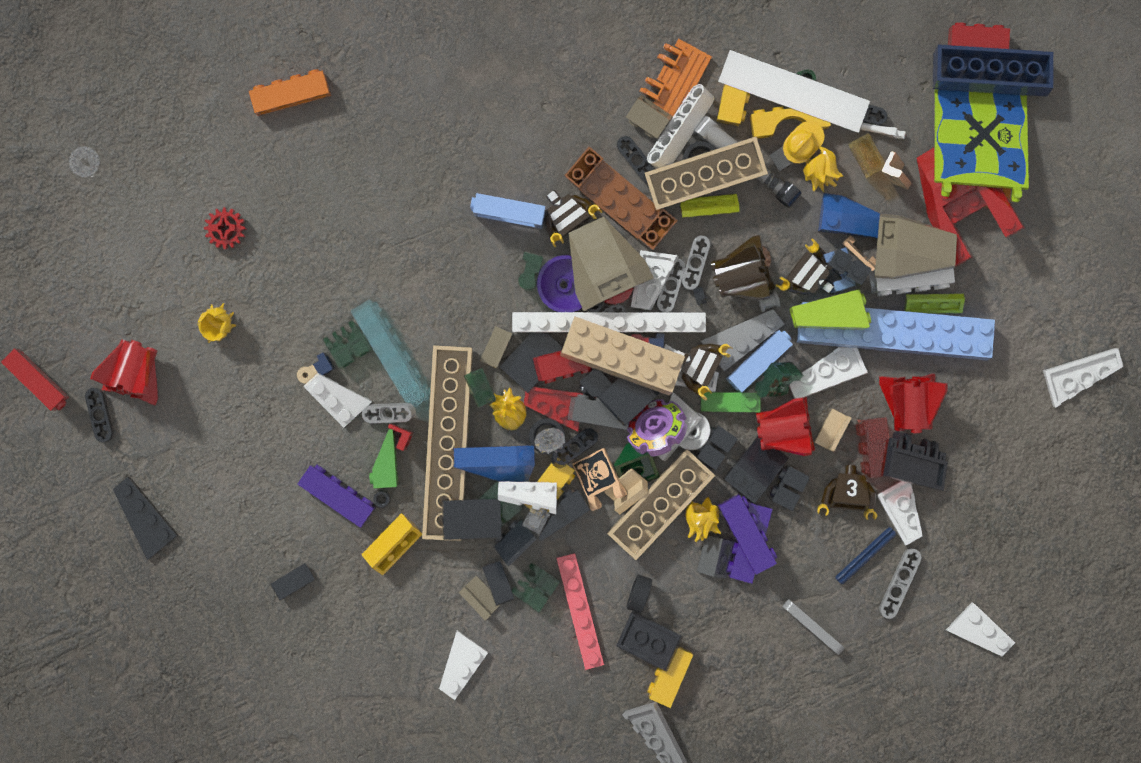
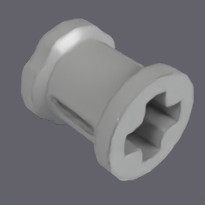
[757,291,780,312]

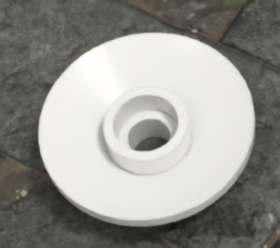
[679,413,711,450]

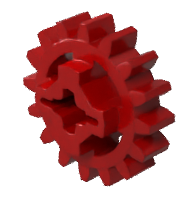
[204,207,247,250]

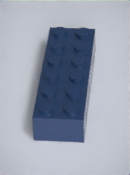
[933,45,1053,97]

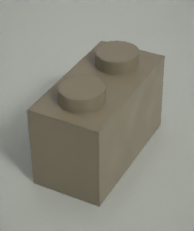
[626,95,673,139]

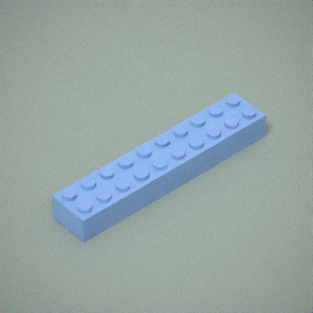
[797,302,995,360]

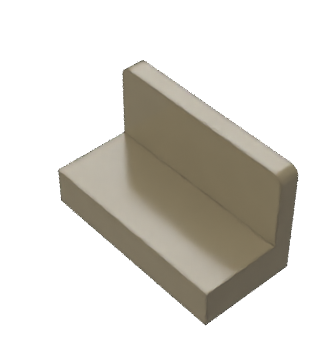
[480,326,513,369]
[459,576,500,621]

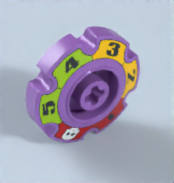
[627,399,688,456]

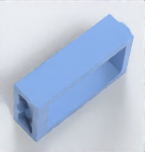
[470,193,546,229]
[726,330,793,393]

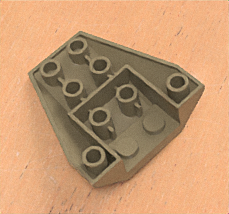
[874,214,957,279]
[569,217,654,311]

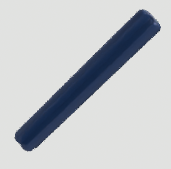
[835,527,896,584]

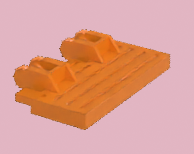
[639,39,712,121]

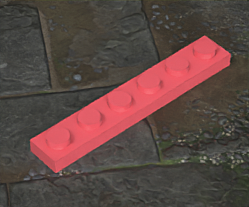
[557,553,604,670]

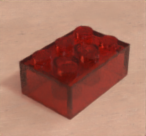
[855,417,889,478]

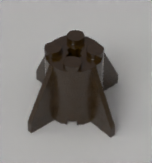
[711,235,776,300]

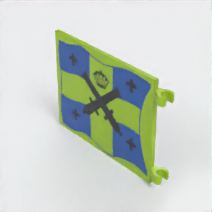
[934,89,1029,202]

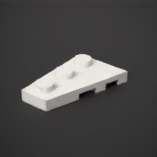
[498,481,557,514]

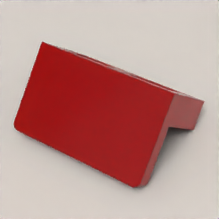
[388,424,414,451]

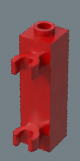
[1,348,69,411]

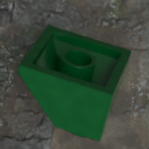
[614,443,660,482]

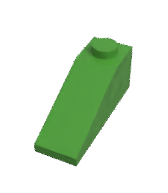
[701,392,760,412]
[369,429,398,488]

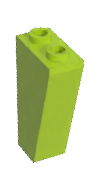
[789,289,871,330]

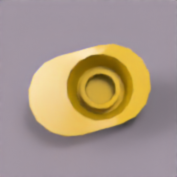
[783,121,824,163]

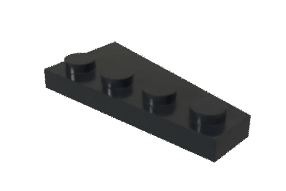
[113,477,178,560]

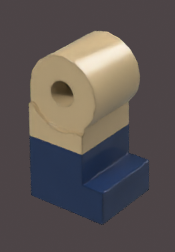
[297,352,335,383]

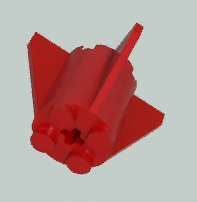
[90,340,158,405]
[879,374,948,433]
[756,397,815,456]

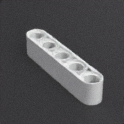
[647,84,714,169]

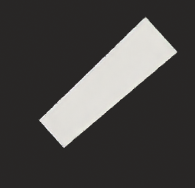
[718,50,870,133]

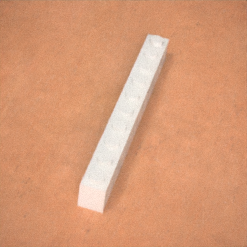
[512,312,706,333]

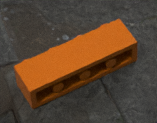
[249,69,331,116]

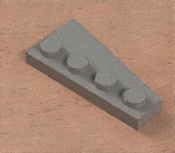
[701,309,784,371]
[622,702,687,763]

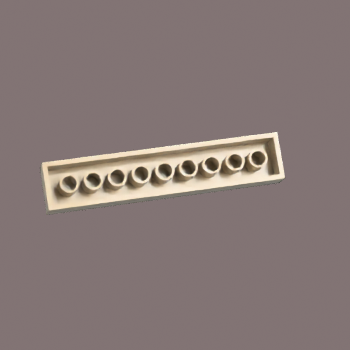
[422,346,473,541]

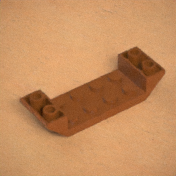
[564,147,678,250]

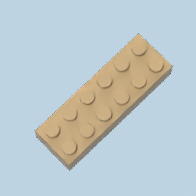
[645,137,768,210]
[560,316,685,395]
[607,449,715,560]

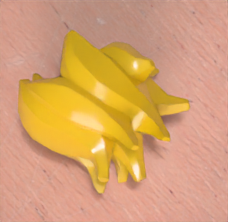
[803,146,843,192]
[197,303,236,343]
[490,388,526,431]
[685,497,721,542]

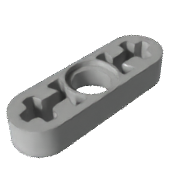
[682,236,710,290]
[657,259,685,313]
[362,403,416,423]

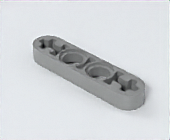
[879,548,921,619]
[783,599,845,655]

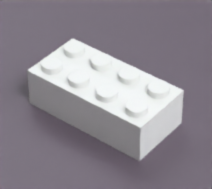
[869,268,955,297]

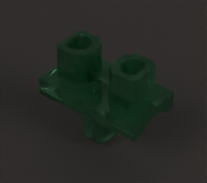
[464,368,496,407]

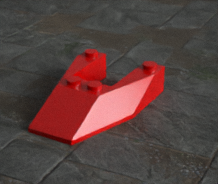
[917,148,1025,267]

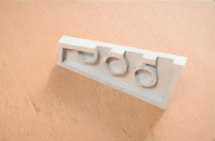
[788,347,867,399]
[1043,348,1123,408]

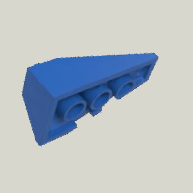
[818,193,880,239]
[454,446,535,482]

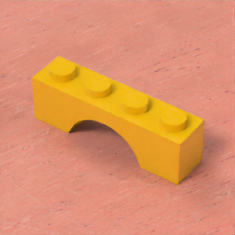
[750,107,831,139]

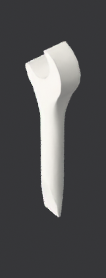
[860,122,906,139]

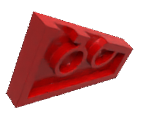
[524,387,583,432]

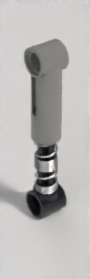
[694,116,802,208]

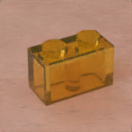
[848,133,885,179]

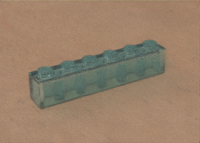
[350,299,431,408]

